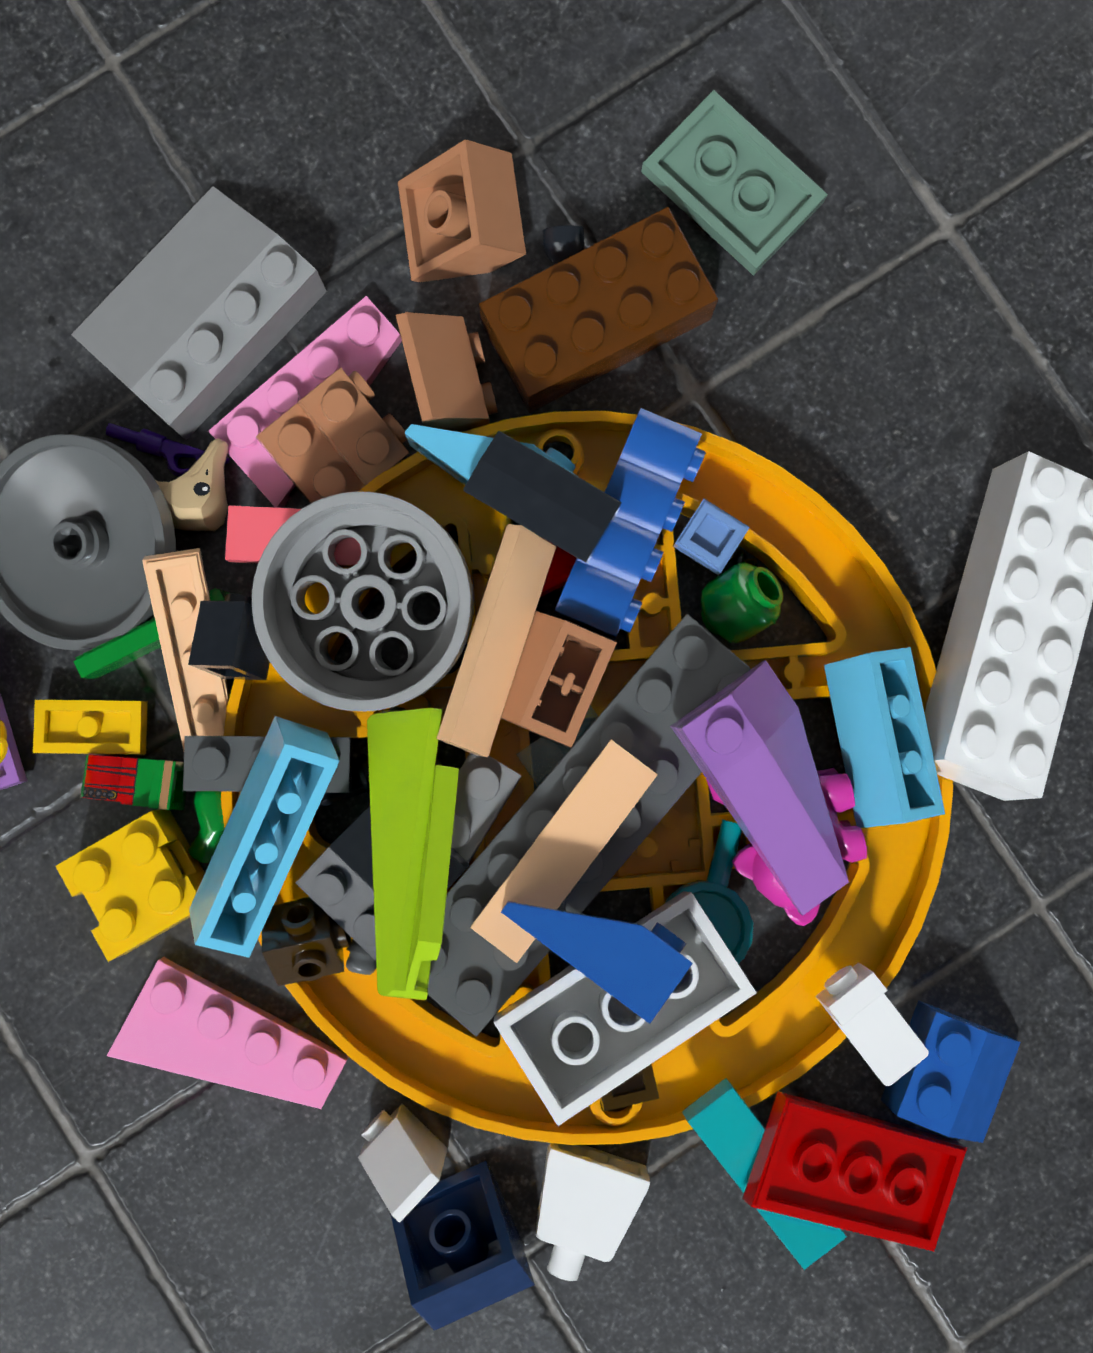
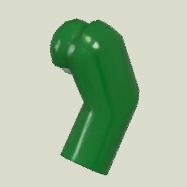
[188,791,225,863]

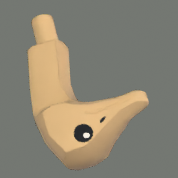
[155,438,228,531]

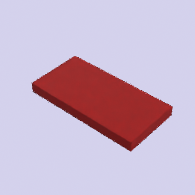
[742,1091,967,1252]

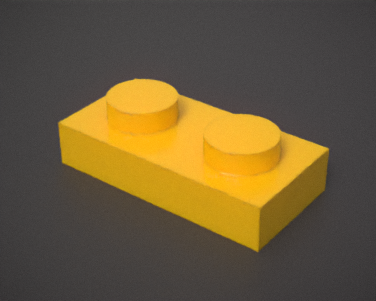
[33,700,147,754]

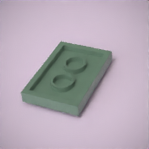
[641,90,828,276]

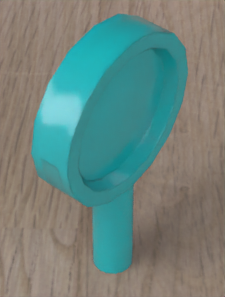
[664,820,753,964]

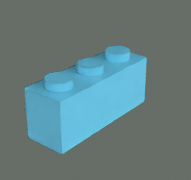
[824,647,945,828]

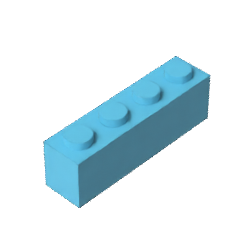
[189,716,340,958]

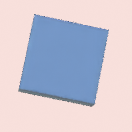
[673,499,750,575]

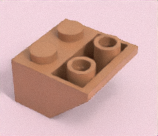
[501,611,617,748]

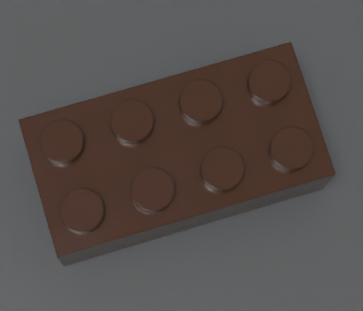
[479,207,718,413]

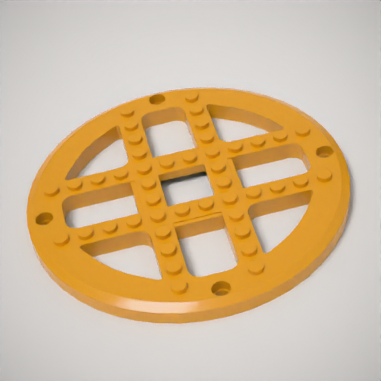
[221,411,953,1145]

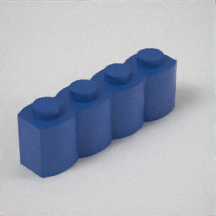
[554,408,706,640]

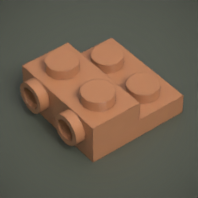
[255,367,409,504]

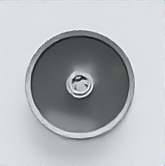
[0,434,176,651]

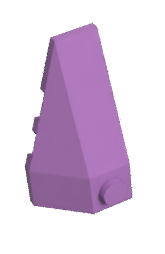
[670,660,849,916]

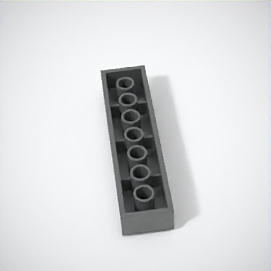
[428,614,751,1037]

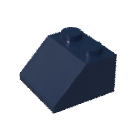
[390,1161,535,1331]

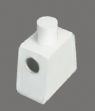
[536,1143,650,1281]

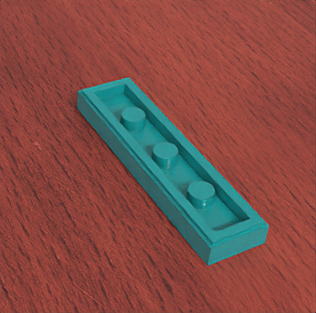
[682,1078,847,1270]

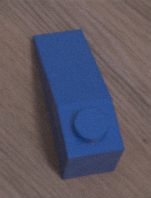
[501,901,693,1024]

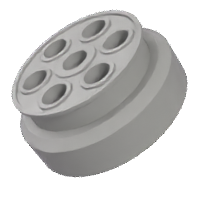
[252,492,474,712]

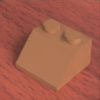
[398,139,526,282]
[396,312,498,432]

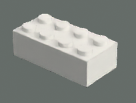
[494,891,756,1126]

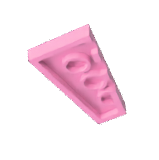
[208,296,402,508]
[107,957,349,1109]

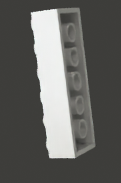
[924,451,1093,801]

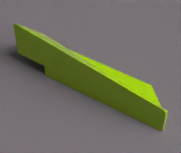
[367,708,459,1000]

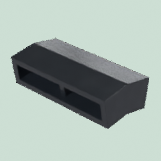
[463,431,622,563]

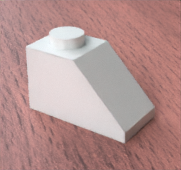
[358,1104,448,1223]

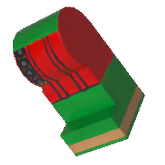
[80,755,187,810]

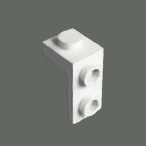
[815,963,929,1086]

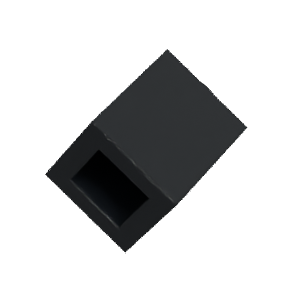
[188,594,270,680]

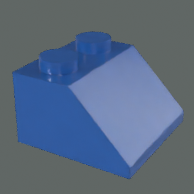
[881,1000,1021,1143]

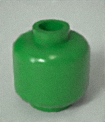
[701,563,783,643]

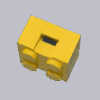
[55,809,205,962]

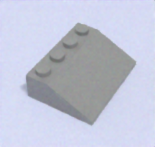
[71,186,327,440]

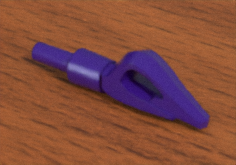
[106,423,231,477]

